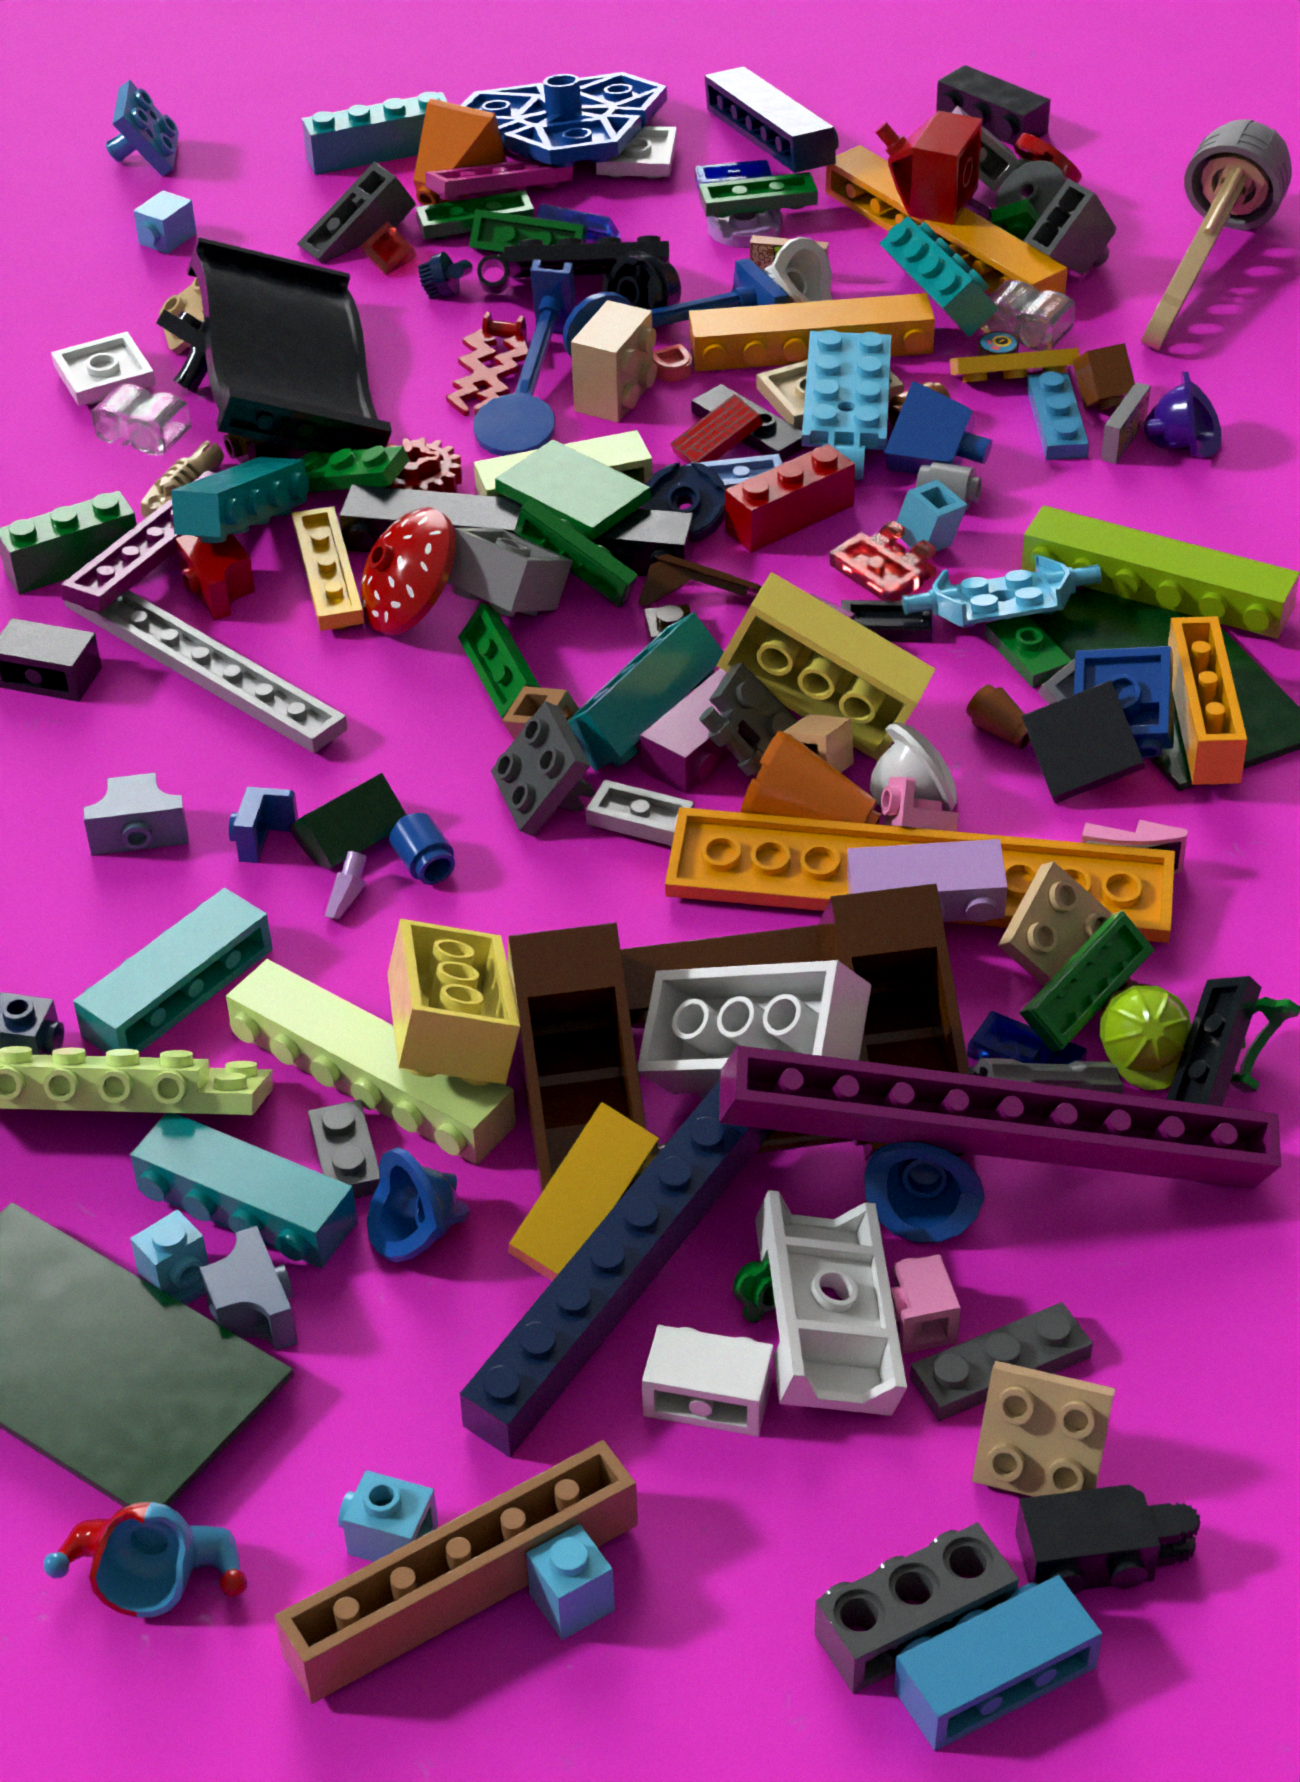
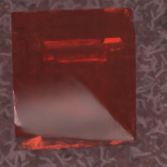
[360,221,417,275]

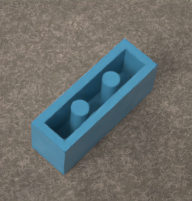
[894,1575,1102,1751]

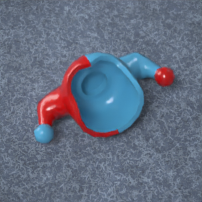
[43,1502,247,1618]

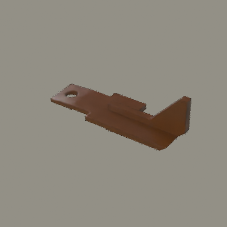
[638,554,762,607]

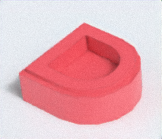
[653,343,692,382]

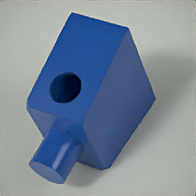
[884,381,992,474]

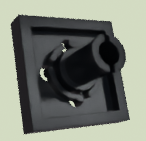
[156,309,208,394]

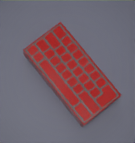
[670,394,763,465]

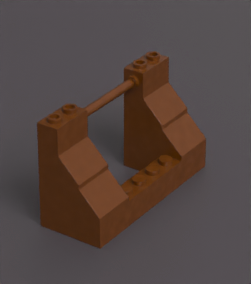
[507,883,969,1195]

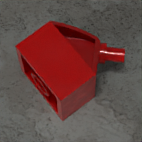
[875,111,982,225]

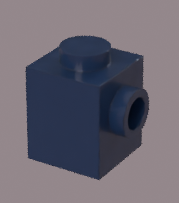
[0,992,64,1055]

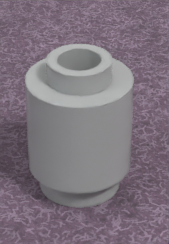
[916,462,982,510]

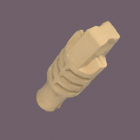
[141,441,224,518]

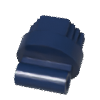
[418,252,473,299]

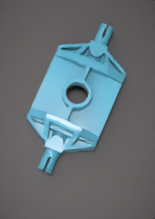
[902,555,1101,628]

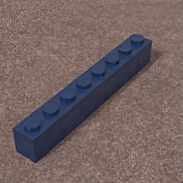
[459,1080,773,1457]

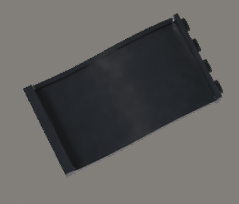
[187,237,392,453]

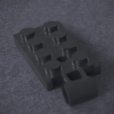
[477,235,670,294]

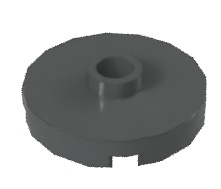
[996,160,1067,216]

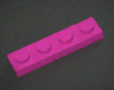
[426,160,573,200]

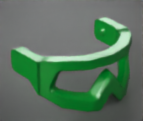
[1230,996,1300,1093]

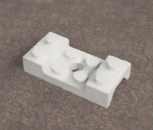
[755,1190,907,1416]

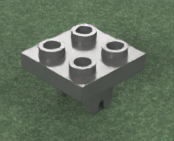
[491,701,595,836]

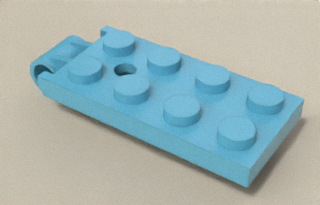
[802,330,891,480]

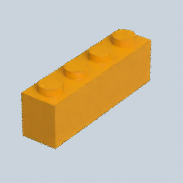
[1168,616,1247,785]

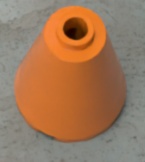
[740,731,882,825]

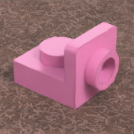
[881,777,959,832]

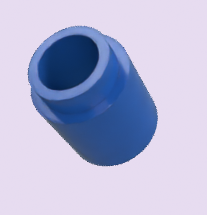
[389,813,455,885]

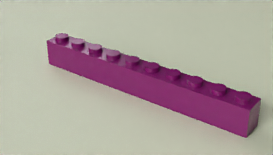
[719,1045,1281,1188]

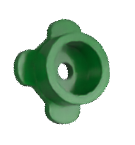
[733,1258,776,1323]

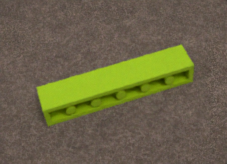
[1021,505,1300,639]

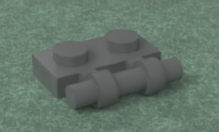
[699,662,798,778]

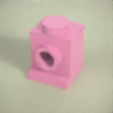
[890,1254,961,1355]

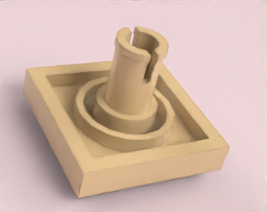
[998,861,1112,986]
[972,1361,1116,1497]

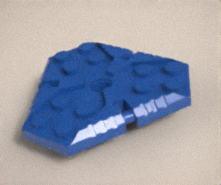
[461,72,667,168]

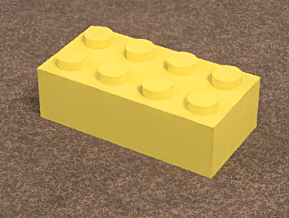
[716,572,936,761]
[387,918,520,1085]

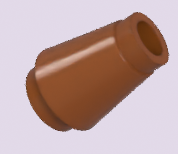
[966,684,1031,749]

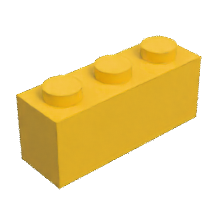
[508,1102,659,1281]

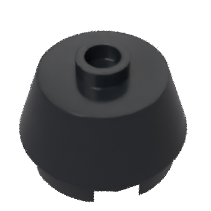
[602,250,681,310]

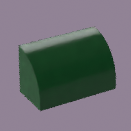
[288,773,407,868]

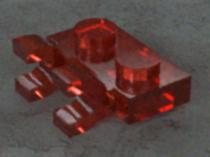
[829,520,936,601]

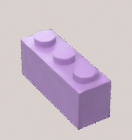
[847,839,1007,922]

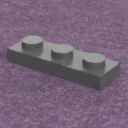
[910,1302,1093,1421]

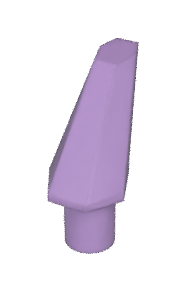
[324,851,367,920]

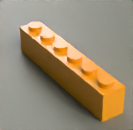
[689,293,935,372]

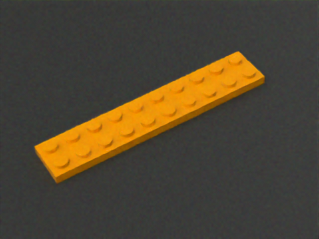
[665,807,1175,943]

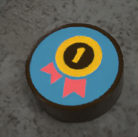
[978,331,1019,356]

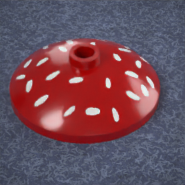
[360,507,456,635]

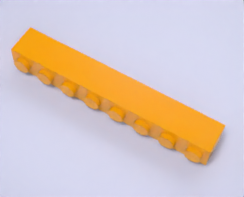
[826,145,1068,318]

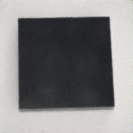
[1021,680,1146,803]

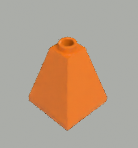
[413,98,507,206]

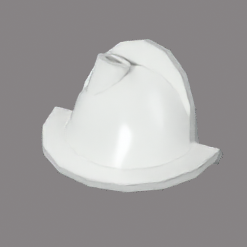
[763,237,833,304]
[870,722,957,812]

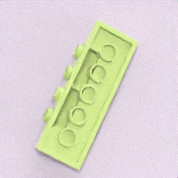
[0,1046,273,1115]

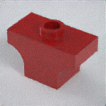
[175,534,255,620]

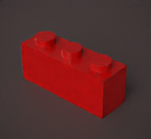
[725,444,855,553]

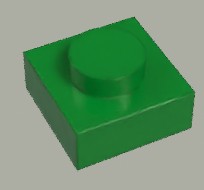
[992,199,1041,240]

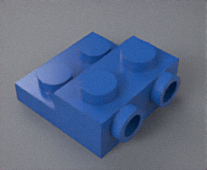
[1074,646,1175,758]

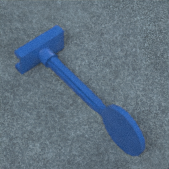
[562,258,789,358]
[473,260,577,456]

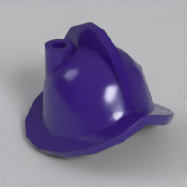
[1144,371,1221,458]

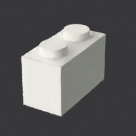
[642,1325,773,1437]

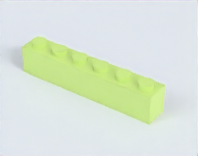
[226,959,516,1165]

